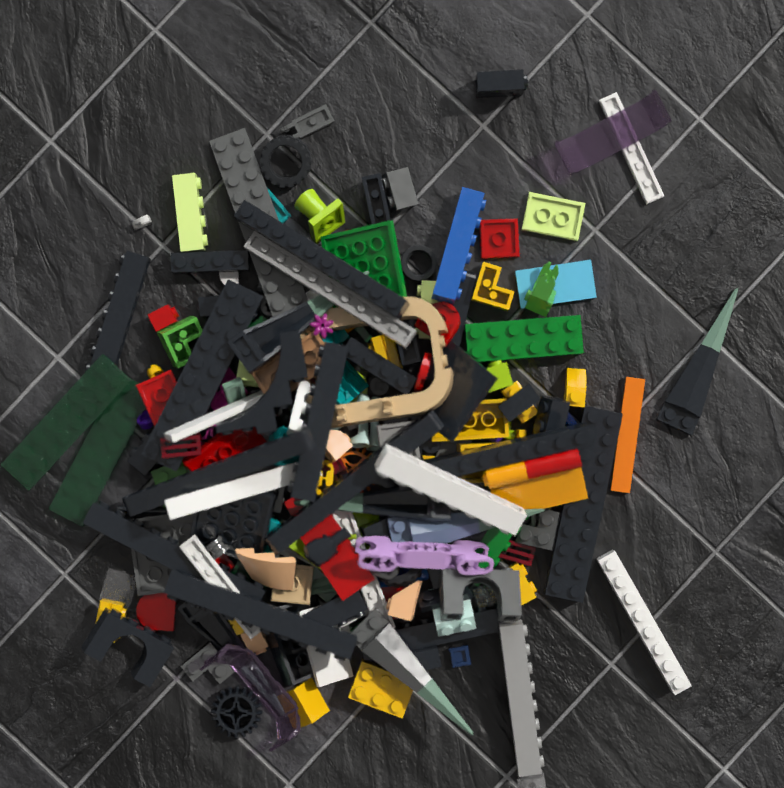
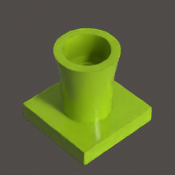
[294,189,345,244]

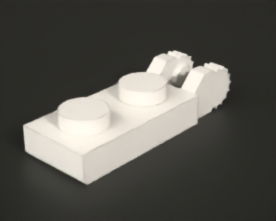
[287,381,310,435]

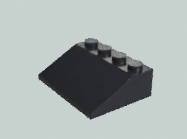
[265,594,320,686]

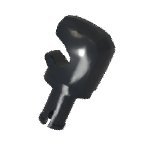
[303,526,352,567]

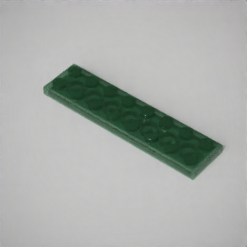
[1,354,132,491]
[49,373,146,527]

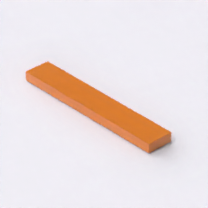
[610,377,645,493]

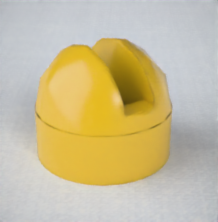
[147,365,164,379]

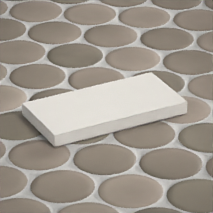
[297,605,353,687]

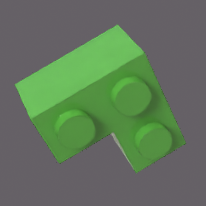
[157,316,203,368]

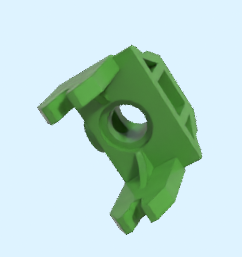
[524,262,559,317]

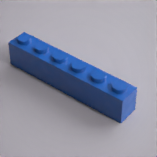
[431,187,486,305]

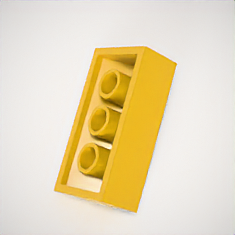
[431,398,509,442]

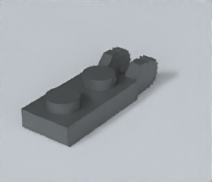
[279,104,335,139]

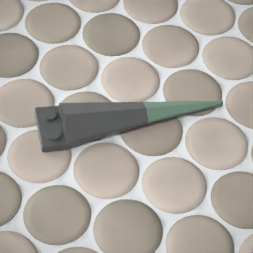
[351,608,473,735]

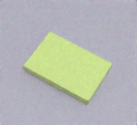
[521,192,586,241]

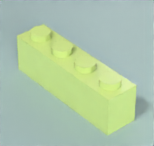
[172,173,208,253]

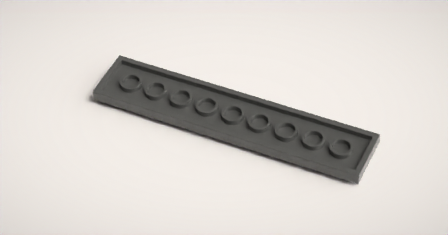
[209,128,308,317]

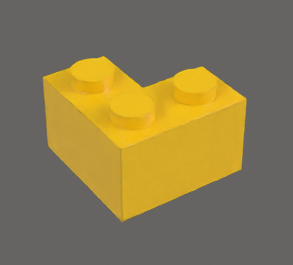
[471,262,515,311]

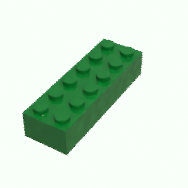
[464,315,584,362]

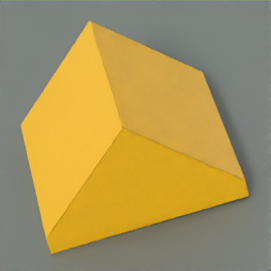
[278,678,330,729]

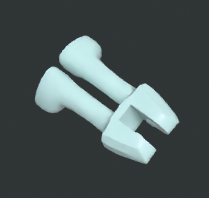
[350,393,381,451]

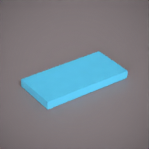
[515,260,597,309]

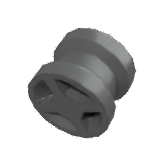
[205,536,230,560]

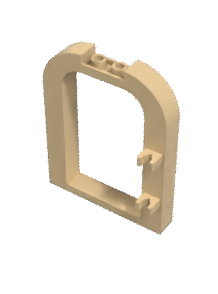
[301,297,454,428]

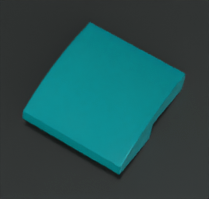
[315,360,369,405]

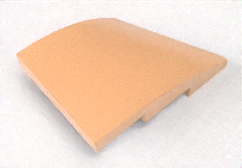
[235,548,296,590]

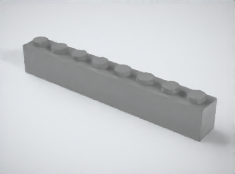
[498,619,545,777]

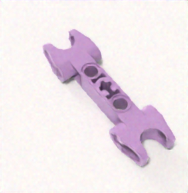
[355,536,494,575]

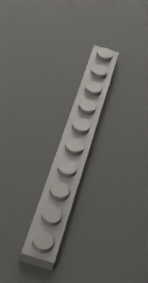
[244,231,417,348]

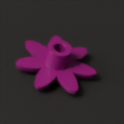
[310,313,334,339]

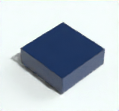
[449,645,471,668]

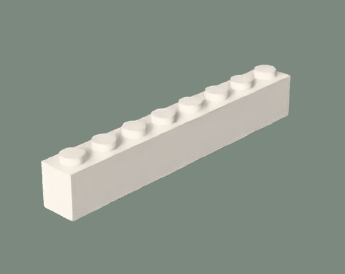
[375,444,527,535]
[596,550,692,695]

